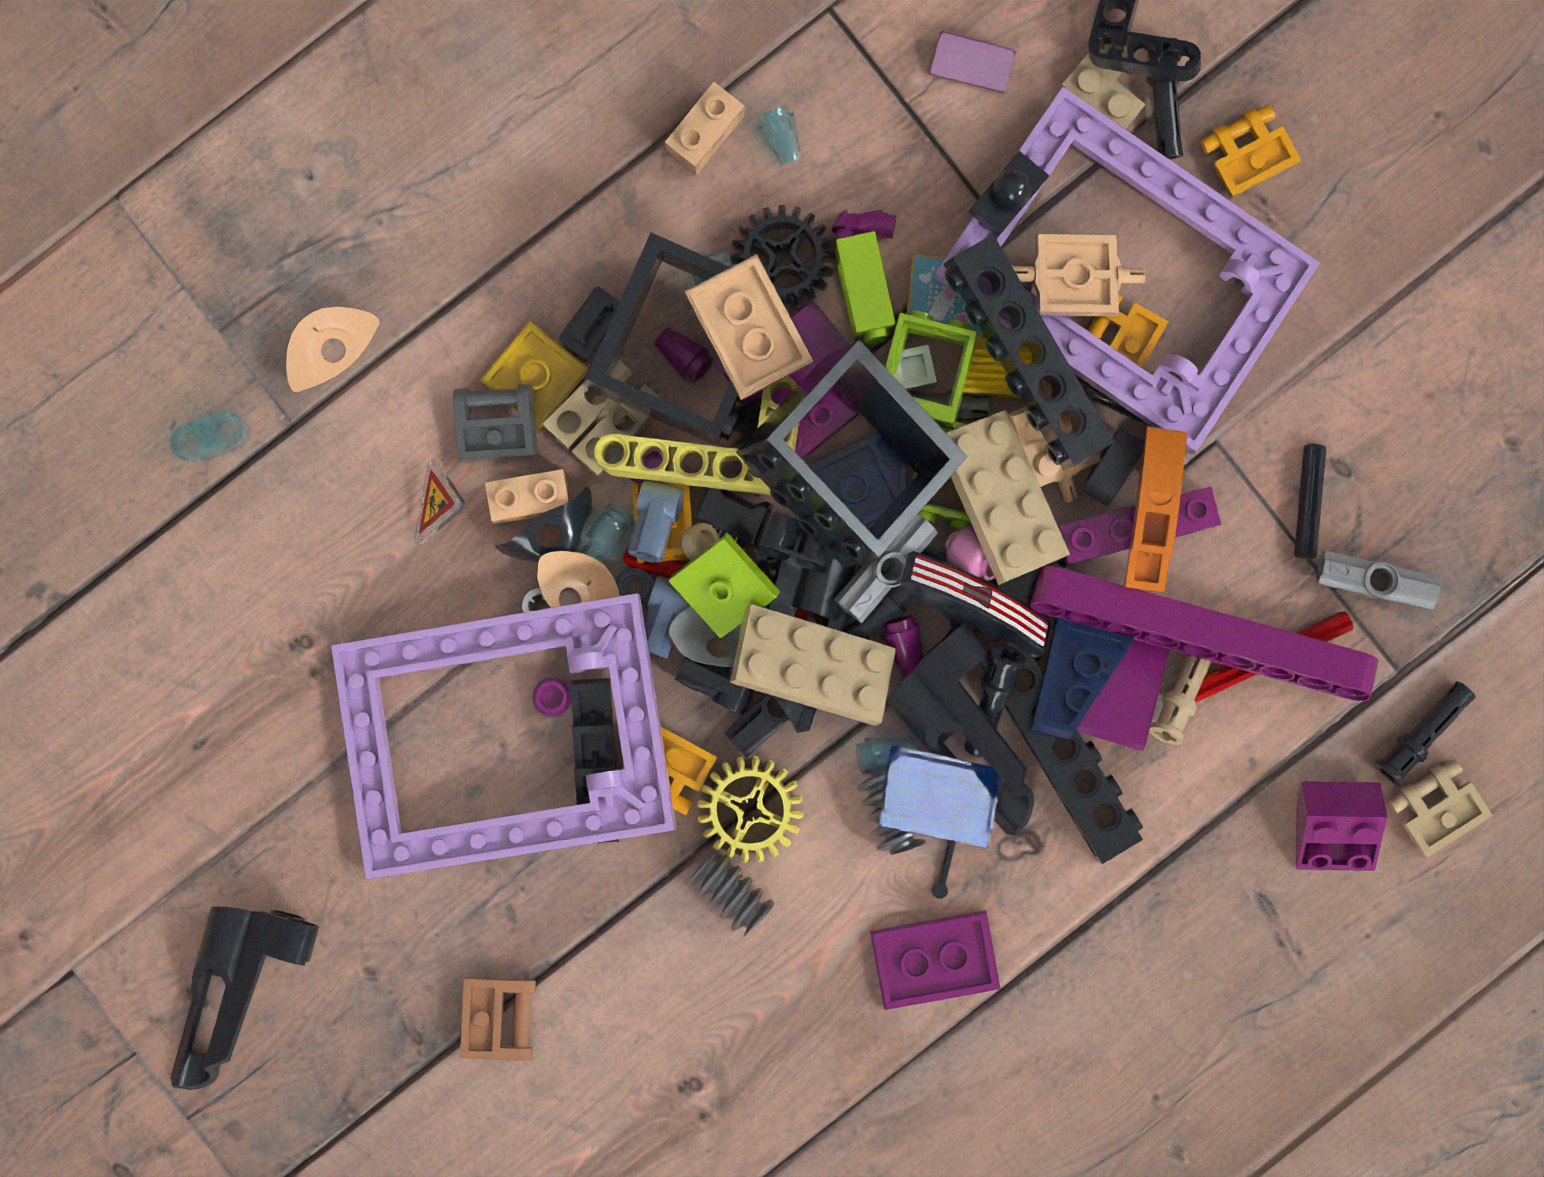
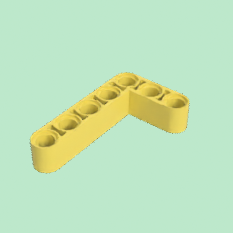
[594,377,799,495]

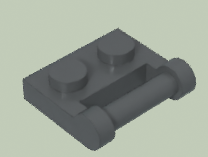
[453,384,538,460]

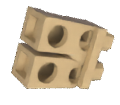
[542,360,659,479]

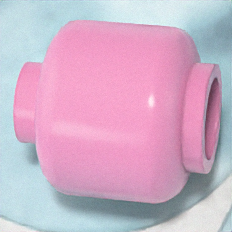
[945,525,995,580]

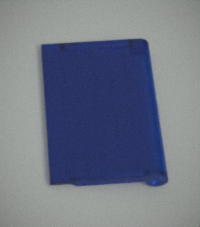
[878,745,1003,848]

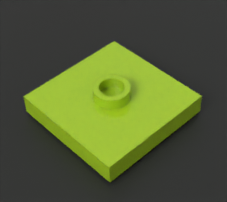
[668,533,780,639]

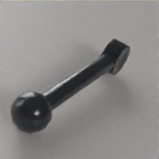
[932,818,964,899]

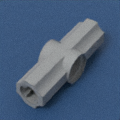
[834,514,938,623]
[1316,551,1441,610]

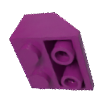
[1296,781,1387,871]

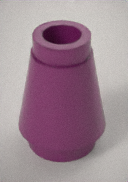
[654,327,713,382]
[882,615,923,676]

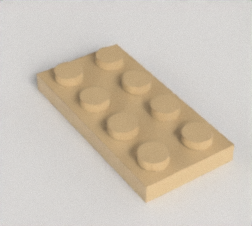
[946,410,1070,585]
[730,604,896,726]

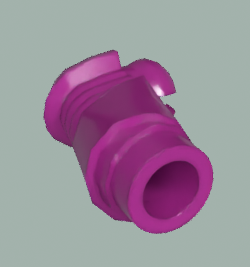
[831,209,896,243]

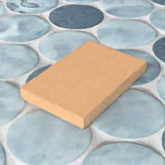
[685,254,813,400]

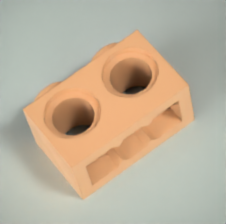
[665,82,745,176]
[485,469,571,525]

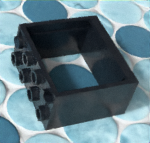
[585,232,787,446]
[736,340,968,568]

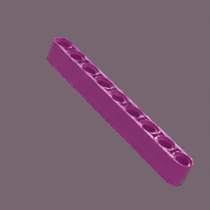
[1030,566,1378,701]

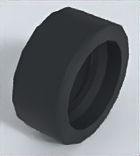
[1081,428,1144,506]

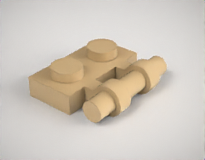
[1388,759,1493,858]

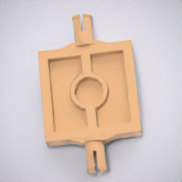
[1011,234,1145,316]
[1008,380,1101,502]

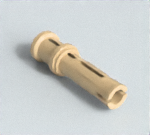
[1149,655,1211,745]

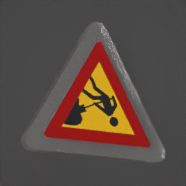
[414,460,466,545]

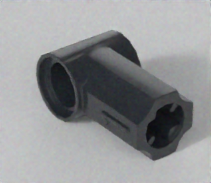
[675,656,755,716]
[724,694,789,758]

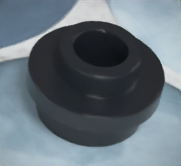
[616,567,654,605]

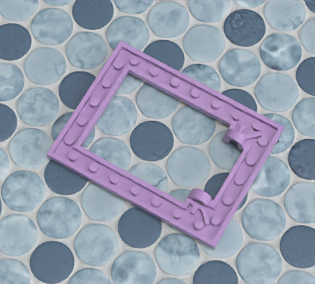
[933,87,1320,454]
[331,593,677,879]

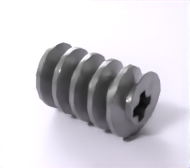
[857,768,927,855]
[687,852,775,937]

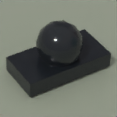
[968,151,1049,237]

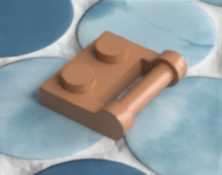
[460,977,536,1061]

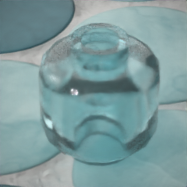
[580,502,635,563]

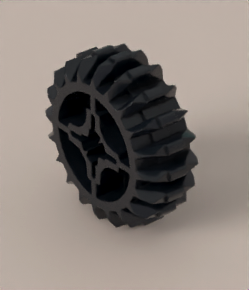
[730,205,836,311]

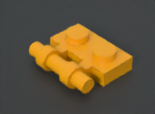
[1200,104,1301,199]
[1087,294,1169,369]
[621,727,717,816]

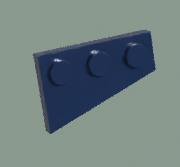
[1031,618,1135,740]

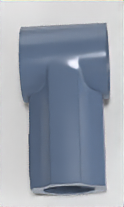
[628,480,684,563]
[644,575,690,659]

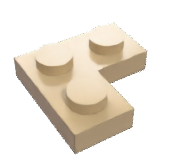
[1060,44,1146,130]

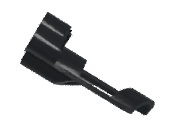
[756,511,862,733]
[888,622,1034,836]
[170,906,319,1090]

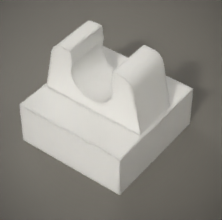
[896,345,937,391]

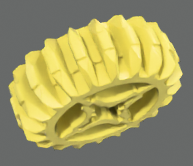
[697,756,803,863]

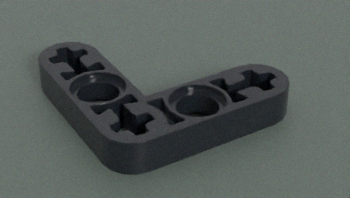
[1088,0,1201,81]

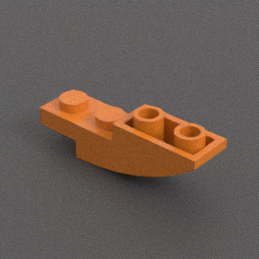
[1124,426,1187,592]

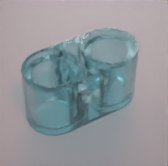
[170,411,250,463]

